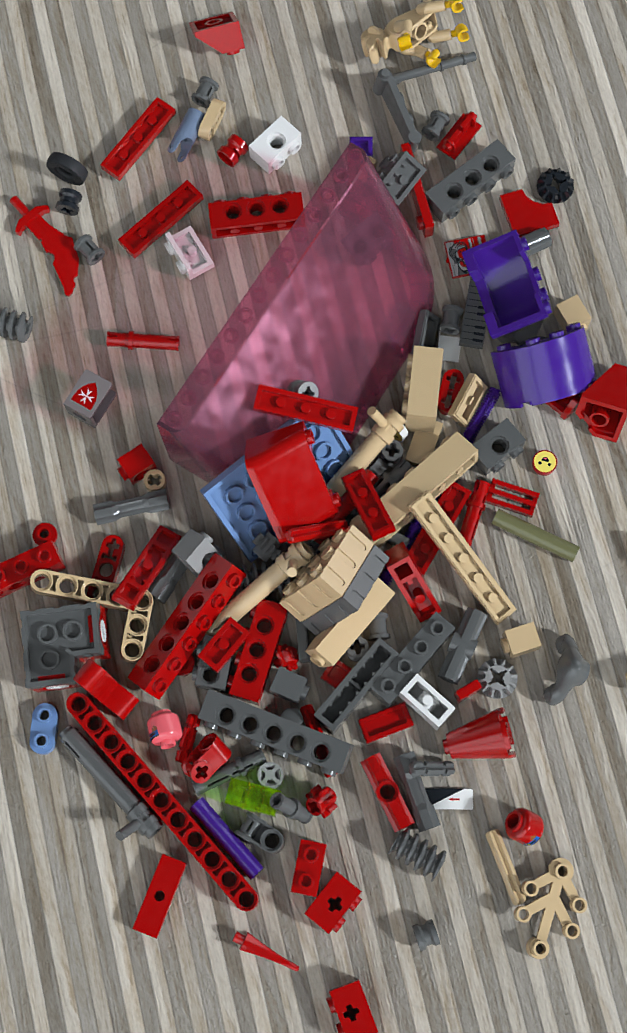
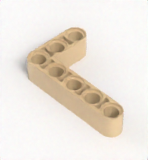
[30,569,153,663]

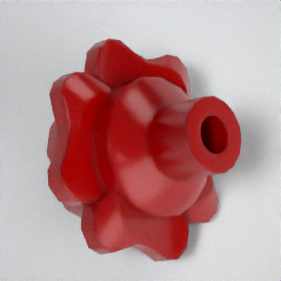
[273,643,299,671]

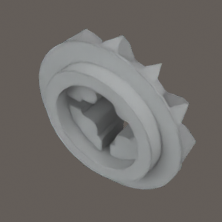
[477,658,518,699]

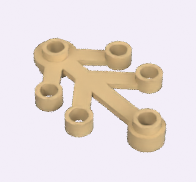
[514,858,587,959]

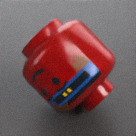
[505,807,544,846]

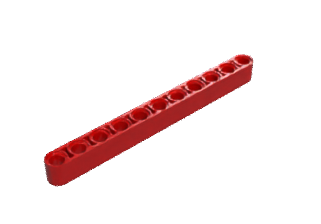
[66,692,259,911]

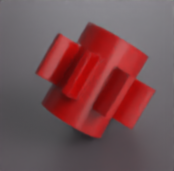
[305,784,338,818]

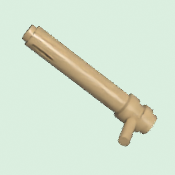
[326,406,406,498]
[205,541,314,636]

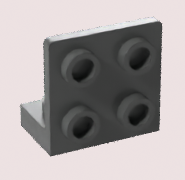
[363,151,426,207]

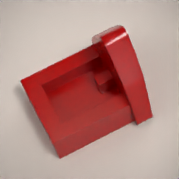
[546,394,581,420]

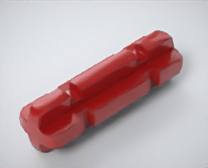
[175,714,201,763]

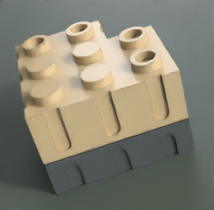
[279,525,389,636]

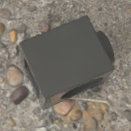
[269,667,310,705]

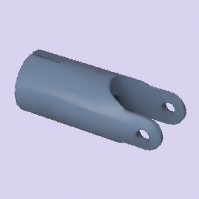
[168,108,205,162]

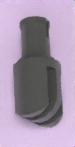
[374,458,413,498]

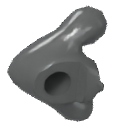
[543,634,590,706]

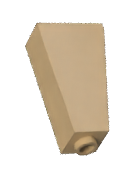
[305,578,395,667]

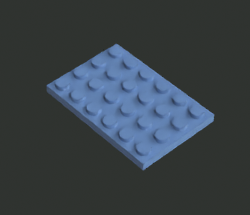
[199,397,354,563]

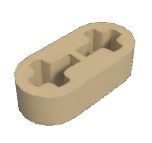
[198,98,226,141]

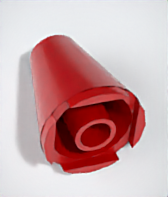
[442,707,516,759]

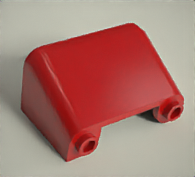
[245,421,342,543]

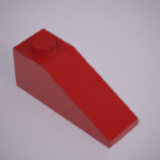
[384,542,442,623]

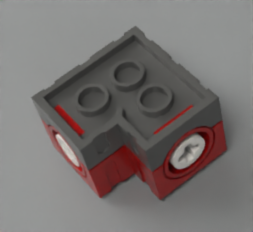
[20,602,111,693]

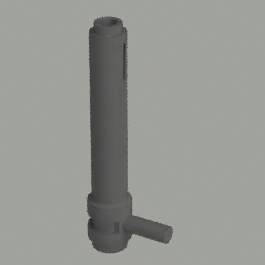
[59,725,164,841]

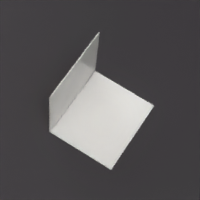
[437,328,461,362]

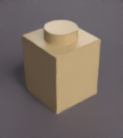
[553,295,592,331]
[500,622,542,659]

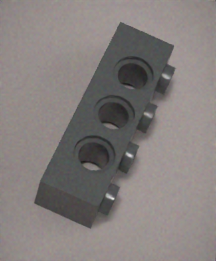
[425,139,516,223]
[370,612,456,708]

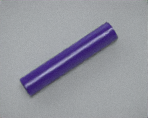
[190,797,264,880]

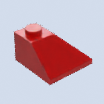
[189,11,245,55]

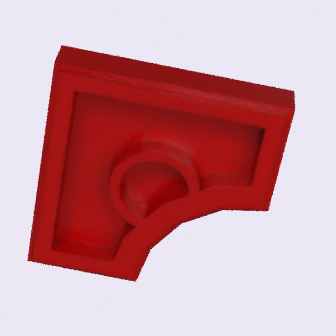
[499,189,560,237]

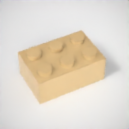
[401,345,444,433]

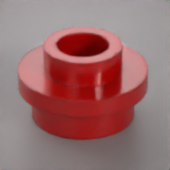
[32,523,58,546]

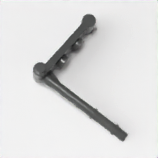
[372,52,477,153]

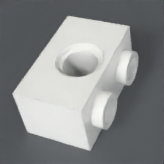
[248,116,302,174]
[399,674,456,730]

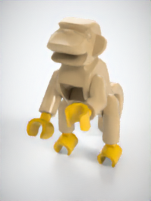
[360,0,470,68]

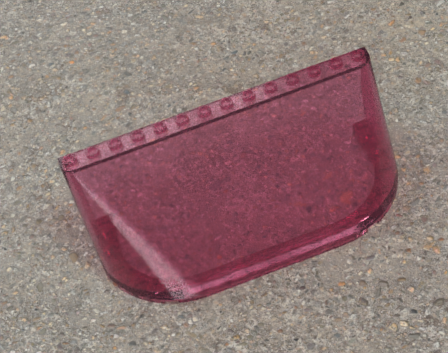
[157,142,434,483]

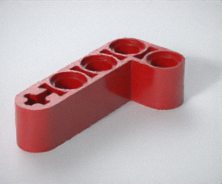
[73,658,140,720]

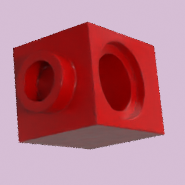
[117,443,157,485]

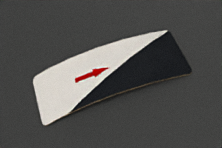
[425,788,473,810]

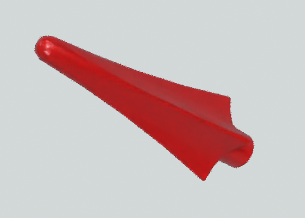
[232,931,299,971]

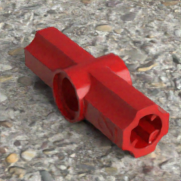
[360,752,415,833]

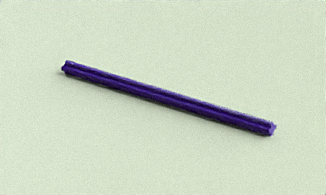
[379,387,501,587]

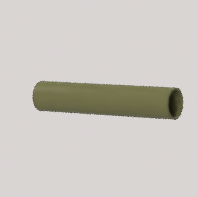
[491,509,580,562]

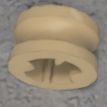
[144,469,167,492]

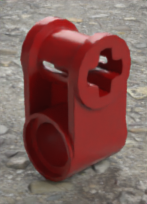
[181,733,232,783]

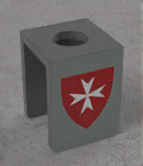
[63,369,116,428]

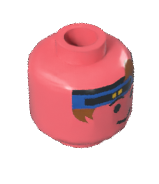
[147,709,183,749]

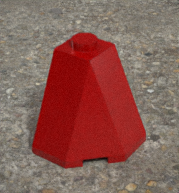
[575,363,627,443]

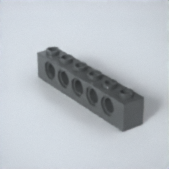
[198,689,354,777]

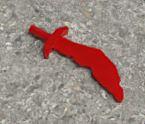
[10,196,79,296]

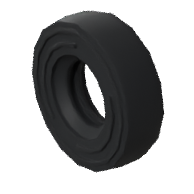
[46,152,88,185]

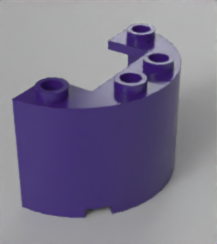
[462,229,552,339]
[490,322,597,409]

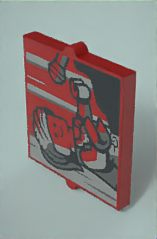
[444,235,486,279]

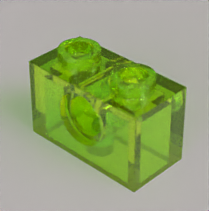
[224,777,282,818]

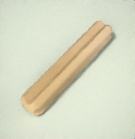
[485,829,527,905]

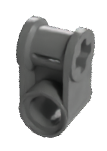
[234,811,285,854]

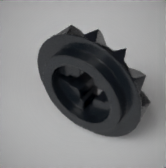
[536,168,574,204]

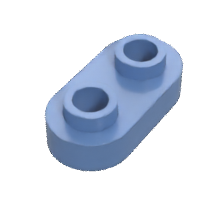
[29,703,59,755]

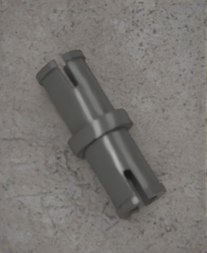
[270,792,313,824]

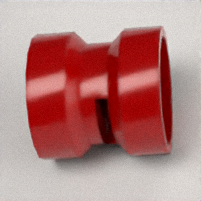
[217,134,249,167]

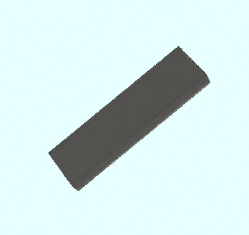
[314,637,399,735]

